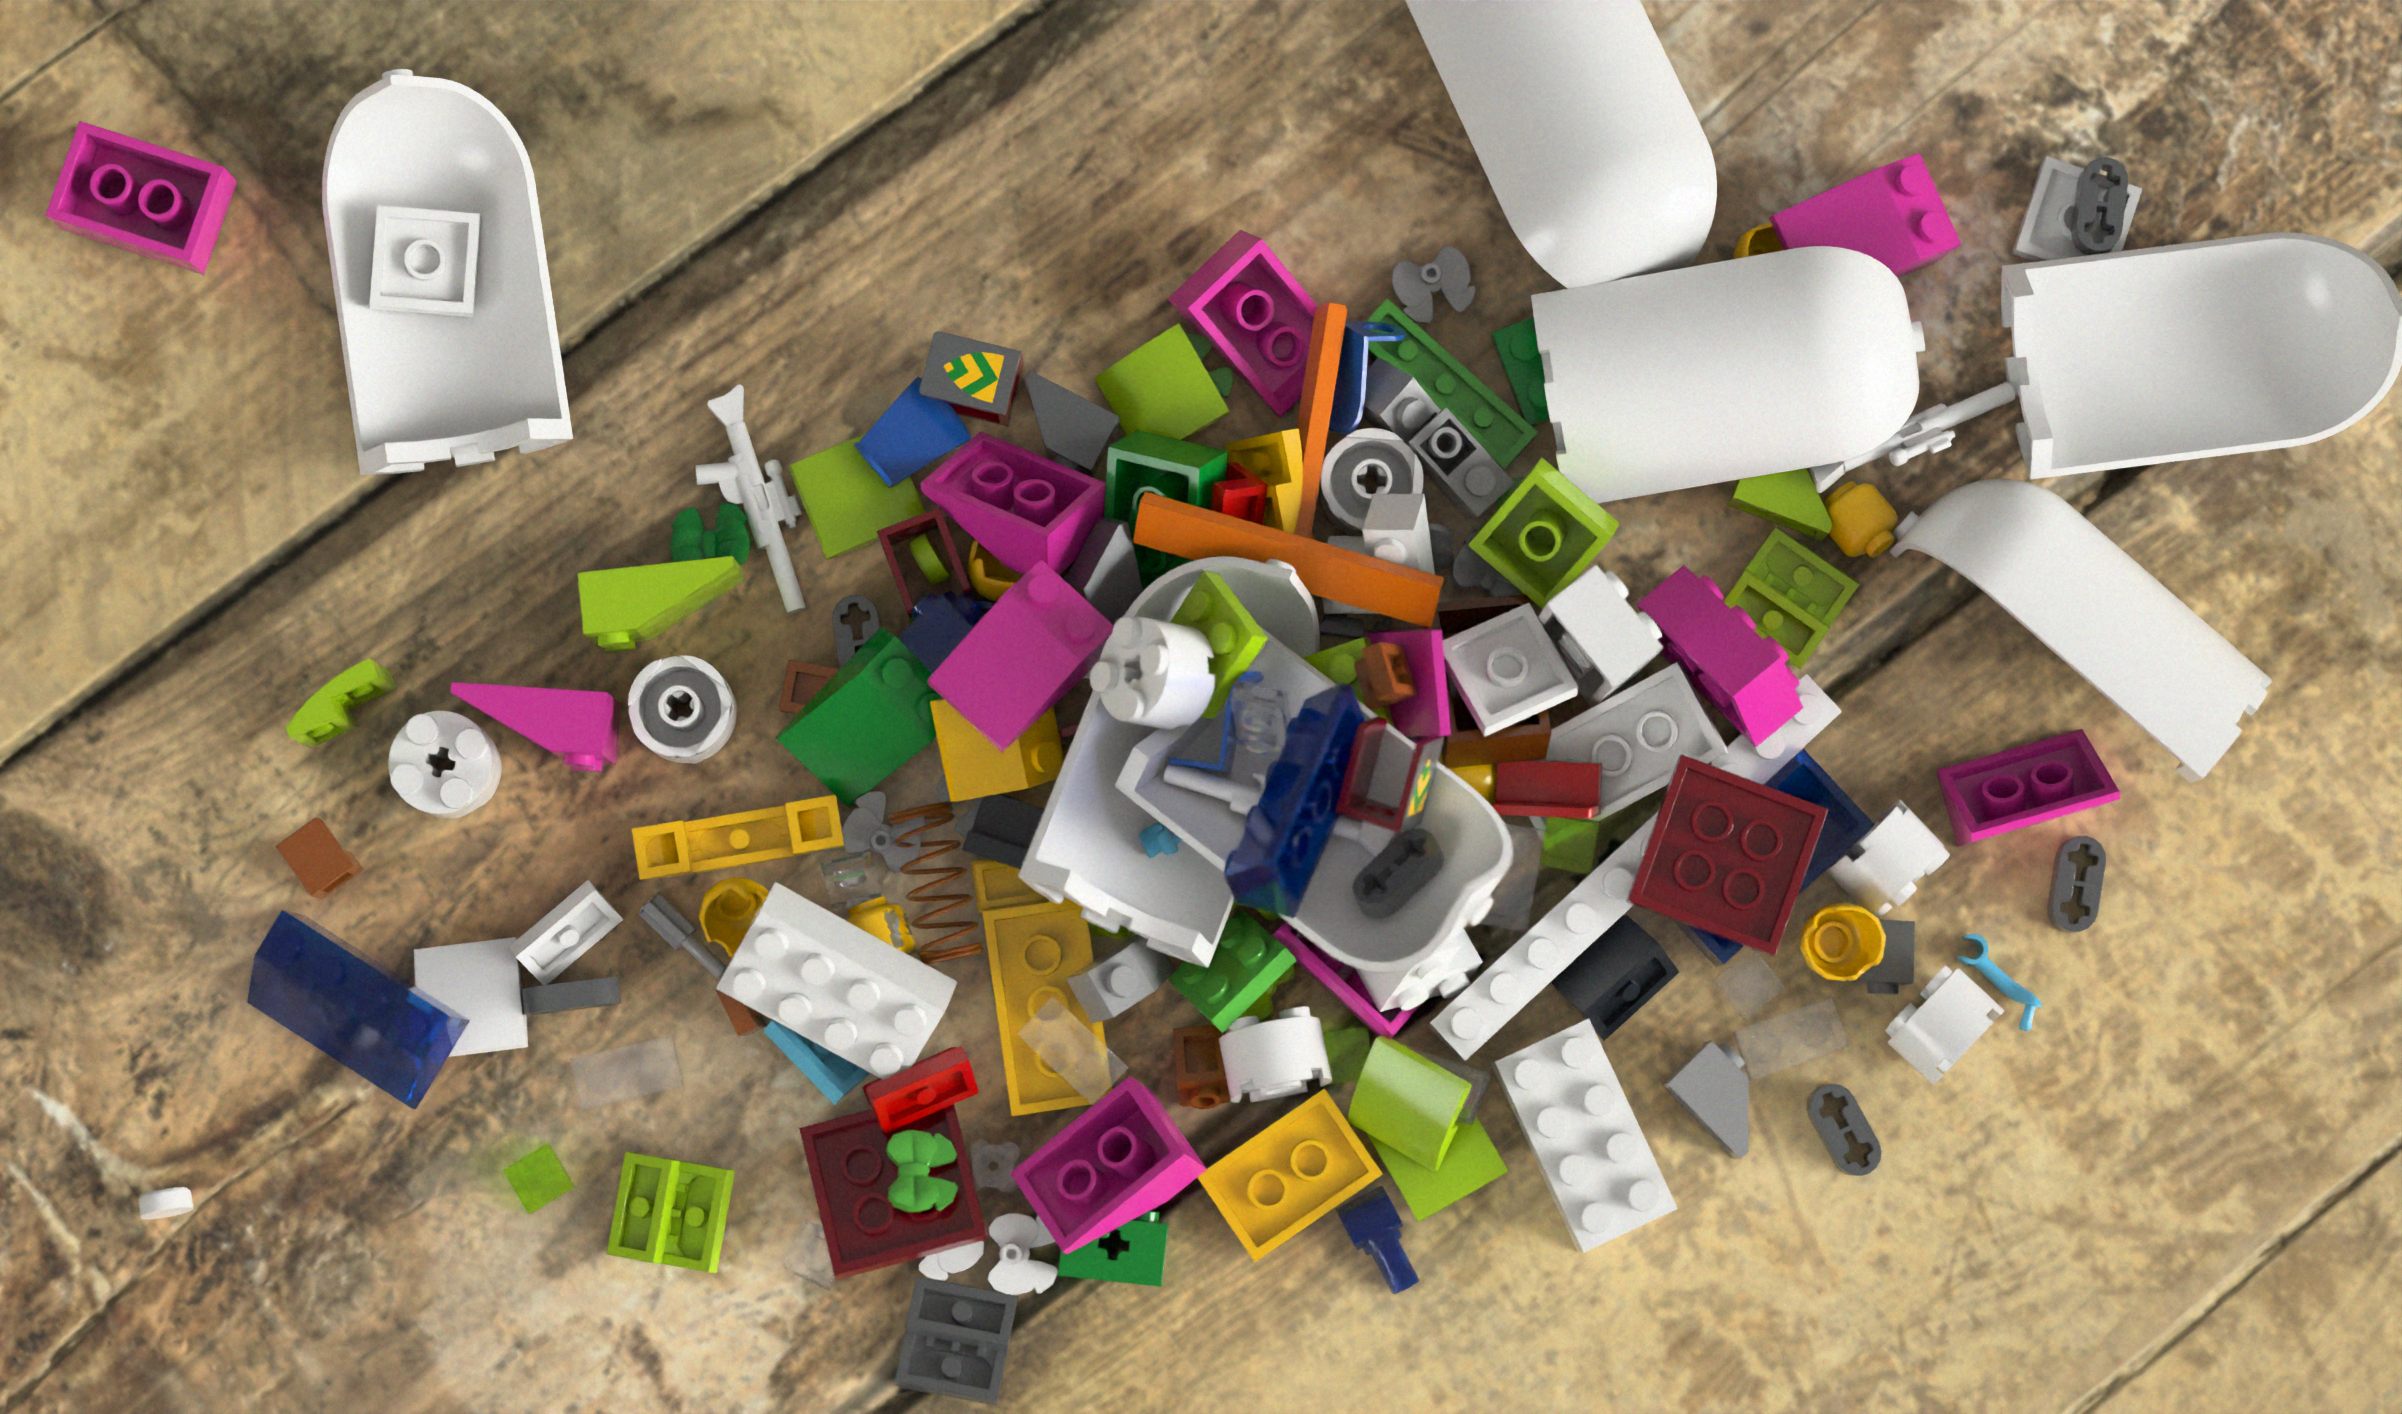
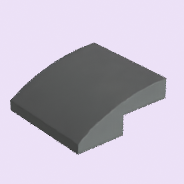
[895,1276,1018,1406]

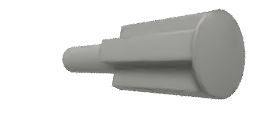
[638,892,727,978]

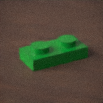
[1491,317,1550,427]

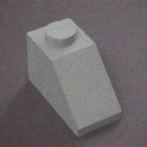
[1066,934,1176,1023]
[1662,1040,1749,1159]

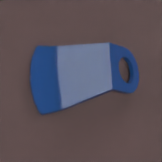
[1328,321,1405,434]
[853,377,971,489]
[1168,671,1264,774]

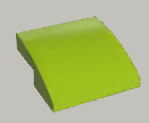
[1095,323,1231,442]
[788,434,926,560]
[1723,526,1860,670]
[285,658,397,748]
[1347,1035,1472,1172]
[1366,1099,1509,1223]
[606,1152,735,1273]

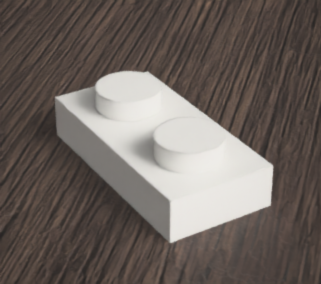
[509,880,623,985]

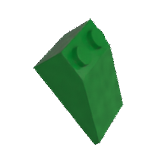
[1104,430,1228,591]
[775,626,942,807]

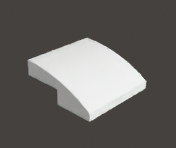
[414,937,528,1060]

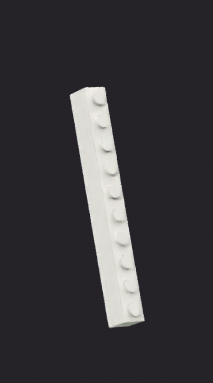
[1426,674,1842,1062]

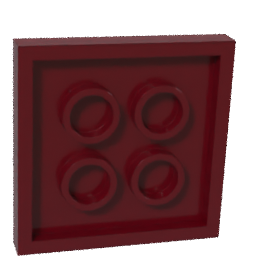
[1626,754,1829,957]
[799,1104,988,1280]

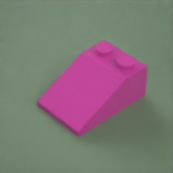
[1769,153,1962,278]
[1168,230,1318,417]
[921,431,1106,575]
[927,559,1114,753]
[1362,626,1451,736]
[451,682,621,772]
[1010,1076,1207,1254]

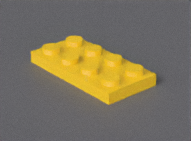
[982,899,1113,1117]

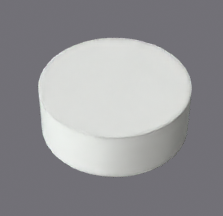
[138,1187,193,1219]

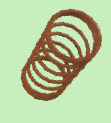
[888,801,984,965]

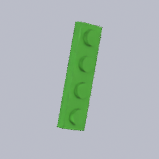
[1366,299,1538,471]

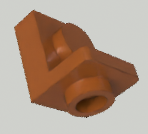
[1354,642,1418,710]
[1173,1025,1231,1109]

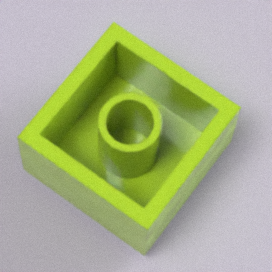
[1468,457,1620,609]

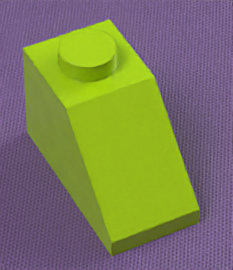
[1727,468,1833,541]

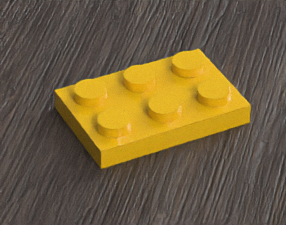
[1197,1088,1383,1262]

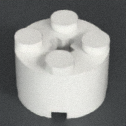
[1319,428,1423,536]
[1090,617,1215,730]
[628,655,737,763]
[388,711,502,819]
[1825,800,1950,919]
[1885,966,2005,1086]
[1218,1007,1332,1103]

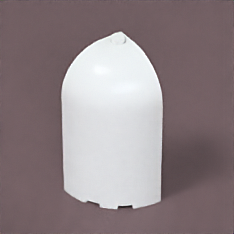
[1405,0,1717,288]
[322,69,573,475]
[2001,232,2402,479]
[1531,246,1925,503]
[1888,479,2272,783]
[1018,556,1320,968]
[1115,625,1513,972]

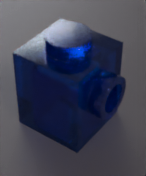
[898,591,982,674]

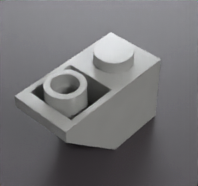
[1362,357,1441,473]
[1408,407,1515,520]

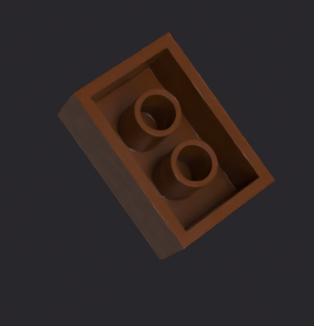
[1431,594,1551,768]

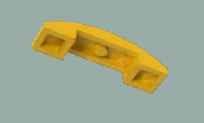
[632,795,844,880]

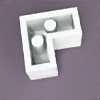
[1322,494,1435,614]
[1355,928,1482,1012]

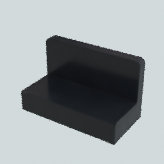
[962,794,1045,870]
[1551,915,1679,1041]

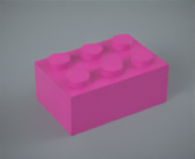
[45,121,238,275]
[1637,565,1803,747]

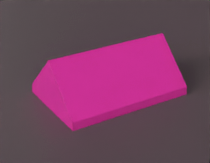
[1936,729,2120,847]
[1272,921,1422,1040]

